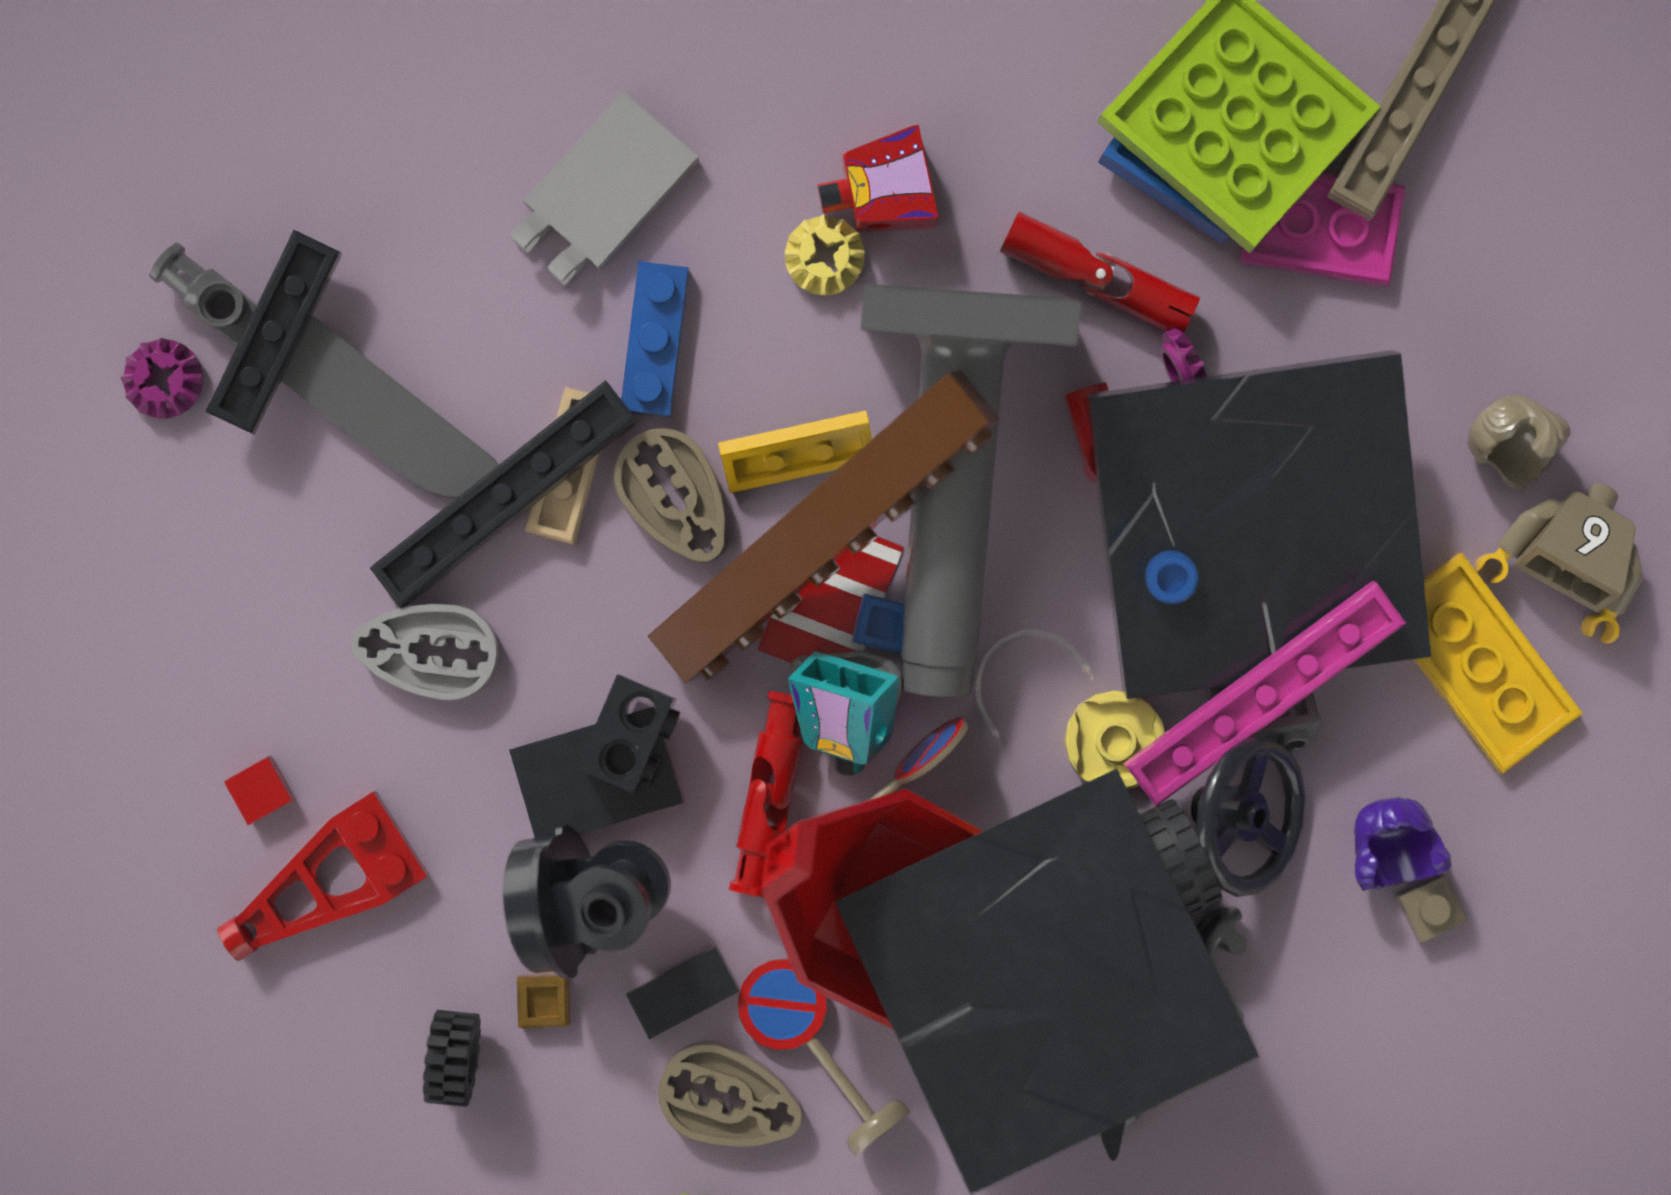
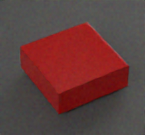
[223,756,296,825]

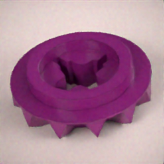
[1159,328,1208,382]
[120,338,203,419]

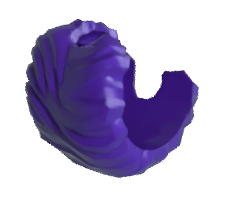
[1354,797,1452,891]

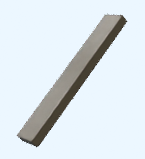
[1326,0,1496,221]

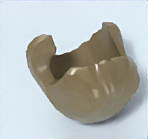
[1467,395,1571,491]

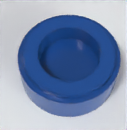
[1145,550,1198,604]

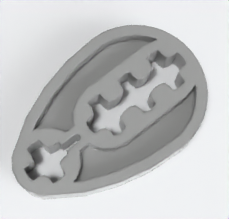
[351,604,500,700]

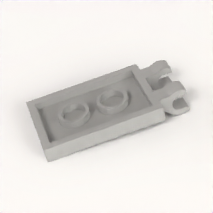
[510,91,699,287]

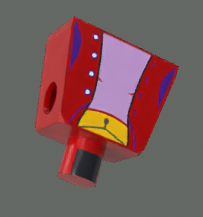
[817,124,939,232]

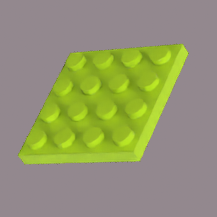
[1097,0,1381,253]

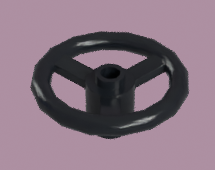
[1191,736,1306,897]

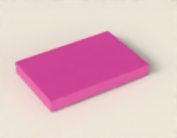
[1239,173,1405,287]

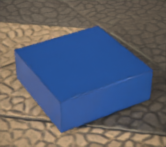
[851,593,904,654]

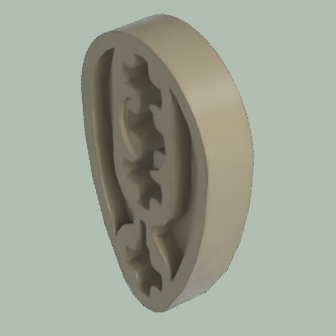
[614,428,726,563]
[658,1041,802,1147]

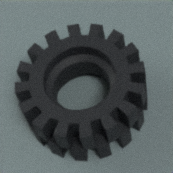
[423,1010,481,1107]

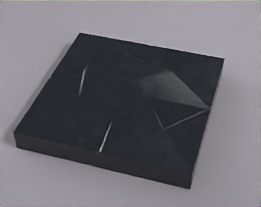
[1086,350,1431,699]
[835,769,1260,1195]

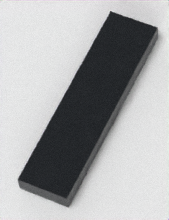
[205,230,342,435]

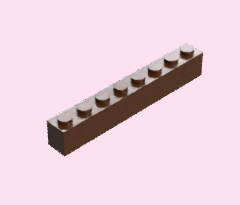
[647,370,1001,683]

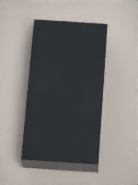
[626,945,739,1039]

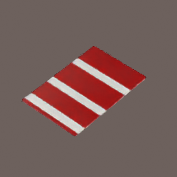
[758,537,903,663]

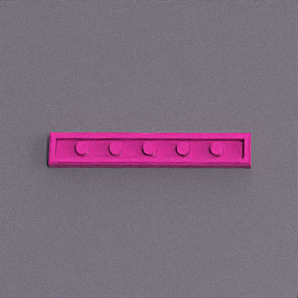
[1124,581,1406,807]

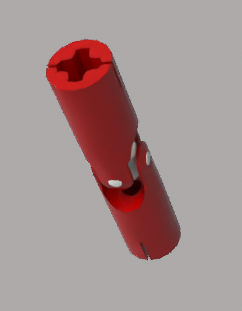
[1000,211,1200,333]

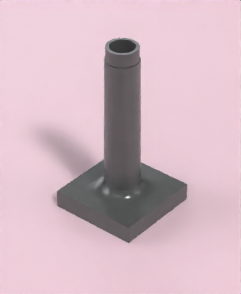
[861,284,1081,697]

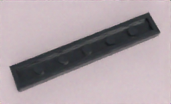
[370,380,639,608]

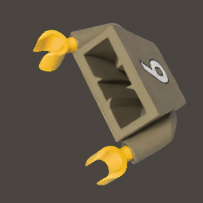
[1474,484,1643,644]

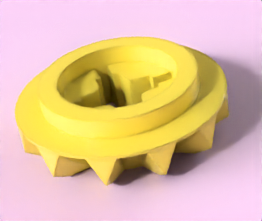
[785,214,865,296]

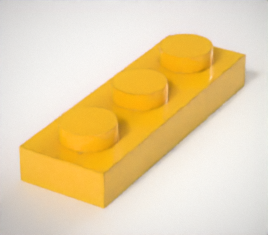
[718,410,872,493]

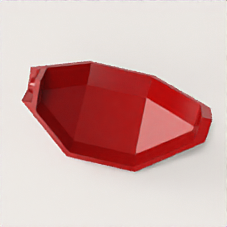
[761,789,983,1030]

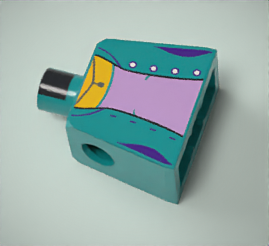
[788,651,899,775]

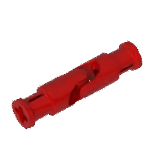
[728,690,803,898]

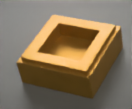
[517,974,571,1028]

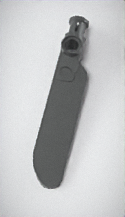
[149,243,499,498]

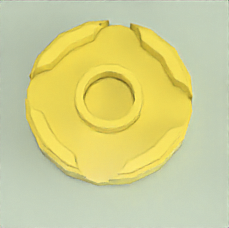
[1064,691,1165,789]

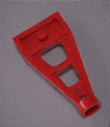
[217,791,430,961]

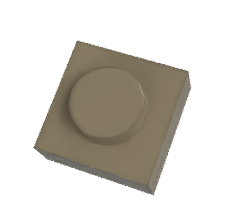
[1395,874,1467,943]

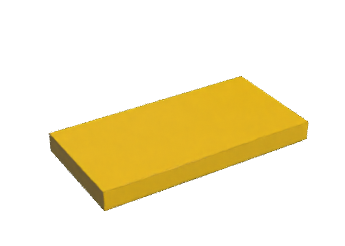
[1413,552,1583,774]

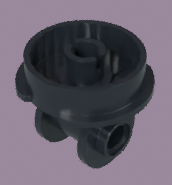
[503,825,671,980]

